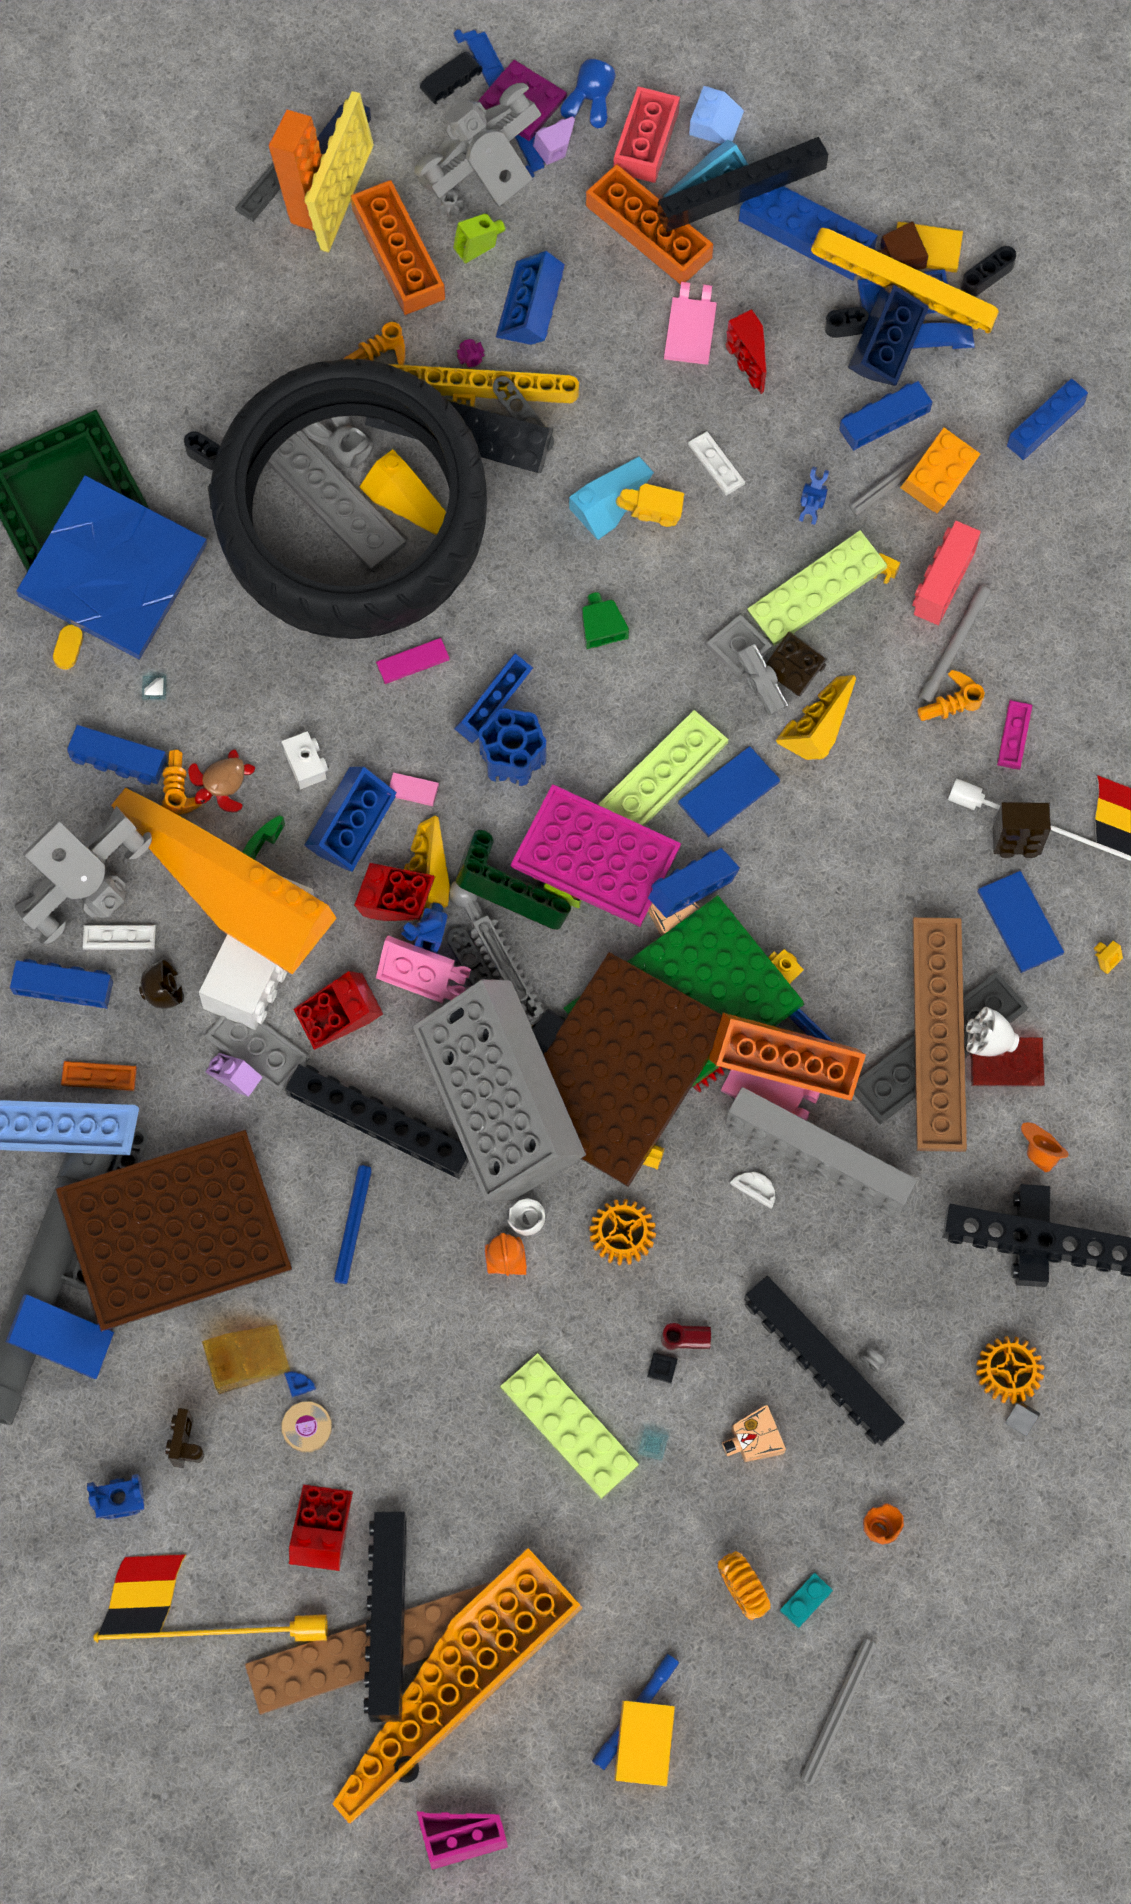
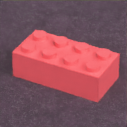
[613,87,680,183]
[912,521,981,626]

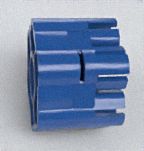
[479,708,546,786]

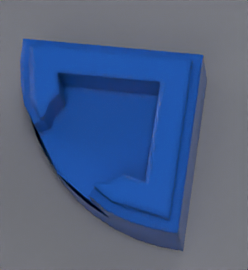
[284,1372,316,1398]

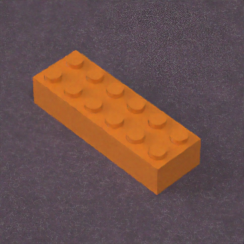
[269,109,322,231]
[586,164,713,285]
[350,180,445,315]
[709,1013,866,1101]

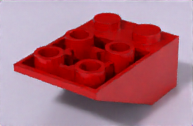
[725,309,766,394]
[354,863,435,921]
[293,971,383,1050]
[289,1484,353,1571]

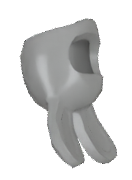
[303,416,373,469]

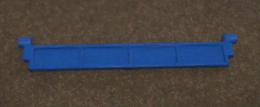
[453,30,544,177]

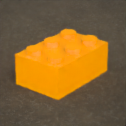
[900,428,980,514]

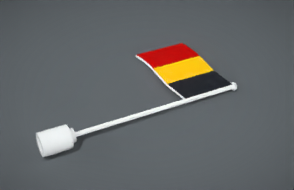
[948,775,1131,861]

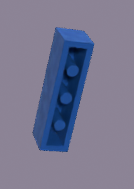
[1007,378,1088,461]
[839,381,932,451]
[454,653,533,743]
[67,725,167,785]
[648,848,740,918]
[10,959,113,1009]

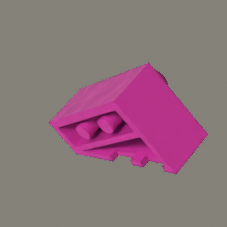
[416,1811,508,1870]

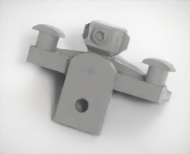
[414,83,541,206]
[14,806,152,944]

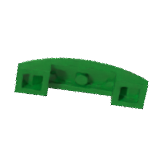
[242,815,285,860]

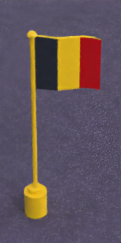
[93,1554,328,1643]

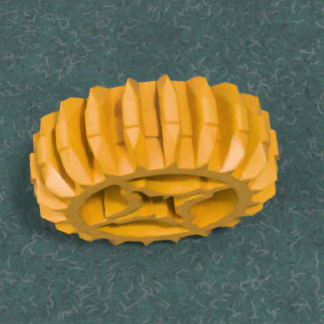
[589,1199,656,1266]
[976,1336,1044,1404]
[718,1551,770,1620]

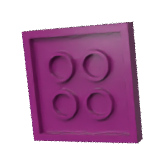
[477,60,567,141]

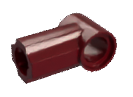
[661,1323,711,1350]

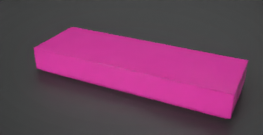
[376,638,449,684]
[997,700,1032,770]

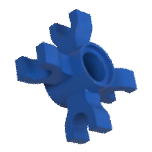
[799,467,829,525]

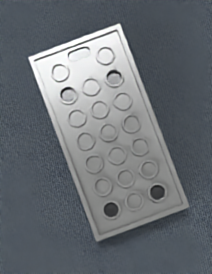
[413,979,586,1201]

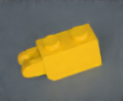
[616,483,684,527]

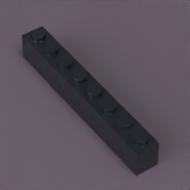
[657,137,828,232]
[744,1275,905,1446]
[364,1512,407,1722]

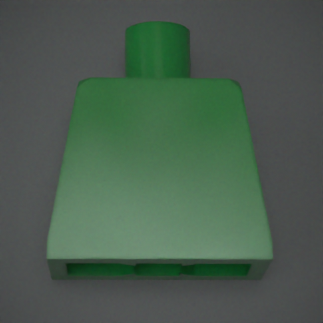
[582,592,629,650]

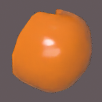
[863,1503,904,1544]

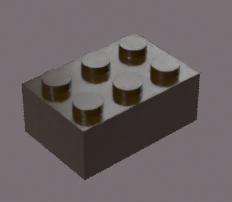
[993,802,1051,858]

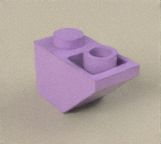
[533,116,575,165]
[205,1053,262,1097]

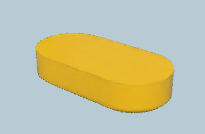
[53,625,83,669]

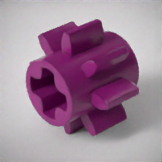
[456,339,485,367]

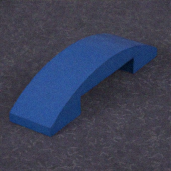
[912,323,975,349]

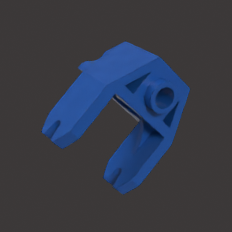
[87,1474,144,1520]

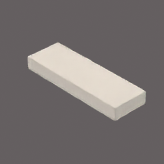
[688,431,745,495]
[83,925,156,950]

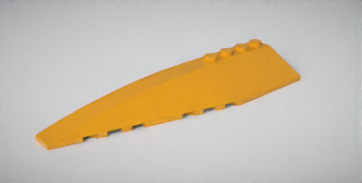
[111,787,337,974]
[332,1548,583,1824]

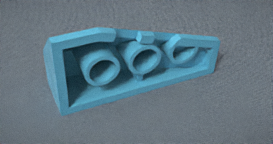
[664,140,748,198]
[569,457,654,540]

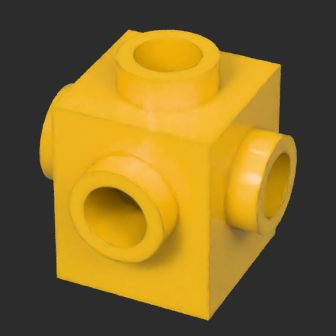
[768,949,804,984]

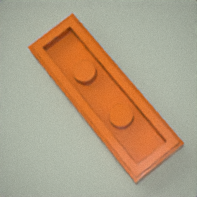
[61,1061,137,1091]

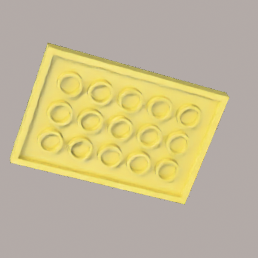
[305,91,374,253]

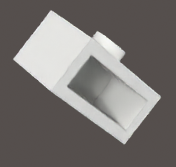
[281,731,328,789]

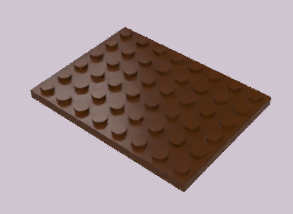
[543,952,722,1187]
[55,1130,292,1332]

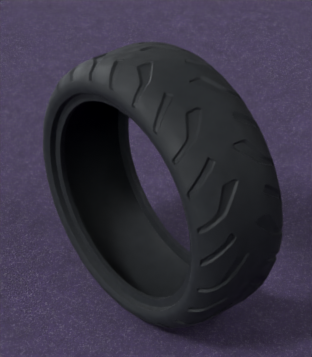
[211,359,487,639]

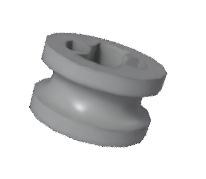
[860,1348,885,1372]

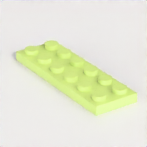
[747,530,887,646]
[598,710,729,826]
[500,1353,639,1499]

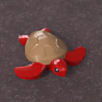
[188,750,255,813]

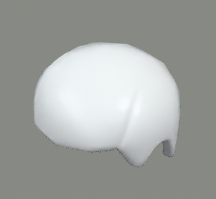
[507,1198,545,1236]

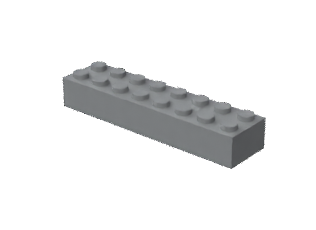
[726,1087,917,1217]

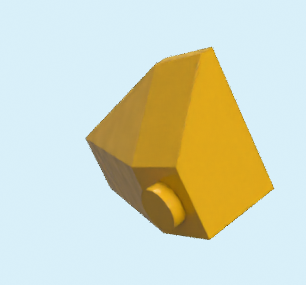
[359,449,446,535]
[776,675,856,760]
[404,816,450,914]

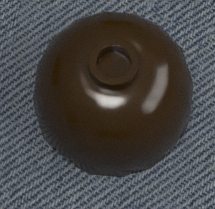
[139,959,184,1009]

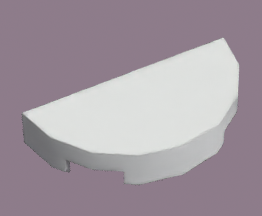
[730,1172,775,1209]

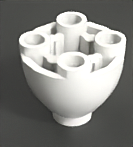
[966,1007,1019,1057]

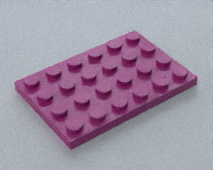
[511,784,681,927]

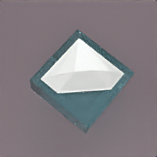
[142,676,167,700]

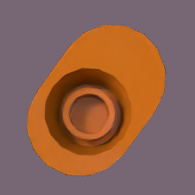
[1021,1122,1069,1172]
[485,1233,527,1276]

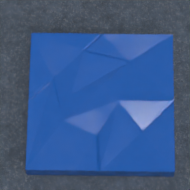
[16,476,207,660]

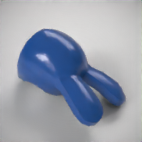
[560,59,616,128]

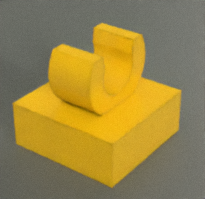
[874,553,901,584]
[1093,941,1123,974]

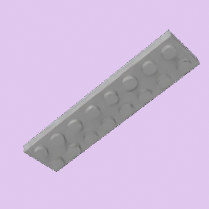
[267,431,407,572]

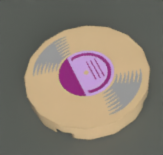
[282,1402,332,1452]

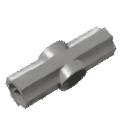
[737,644,788,716]

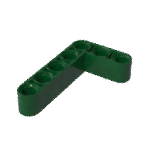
[456,830,571,930]

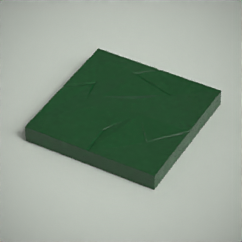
[0,409,150,572]

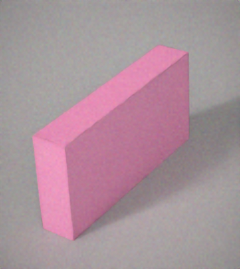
[387,773,439,806]

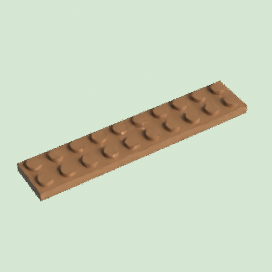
[912,917,967,1152]
[245,1582,491,1715]

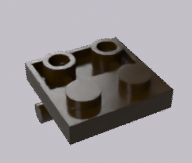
[766,631,827,697]
[165,1408,204,1468]

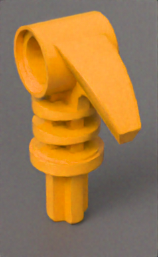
[344,322,406,365]
[917,670,985,721]
[161,749,202,815]

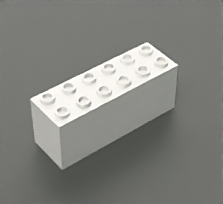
[199,877,314,1030]

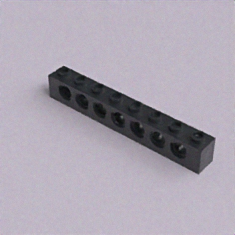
[285,1064,469,1179]
[942,1203,1131,1277]

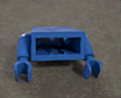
[401,903,448,954]

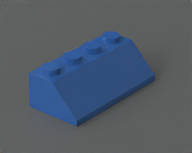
[496,251,565,345]
[304,766,397,872]

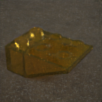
[202,1324,291,1394]

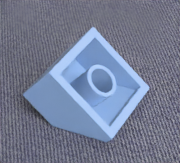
[689,86,744,144]

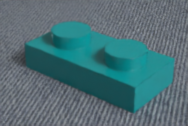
[780,1573,833,1629]

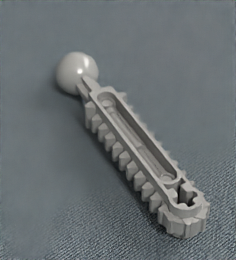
[449,881,544,1028]

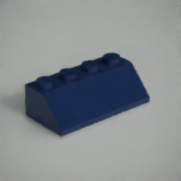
[848,285,929,386]

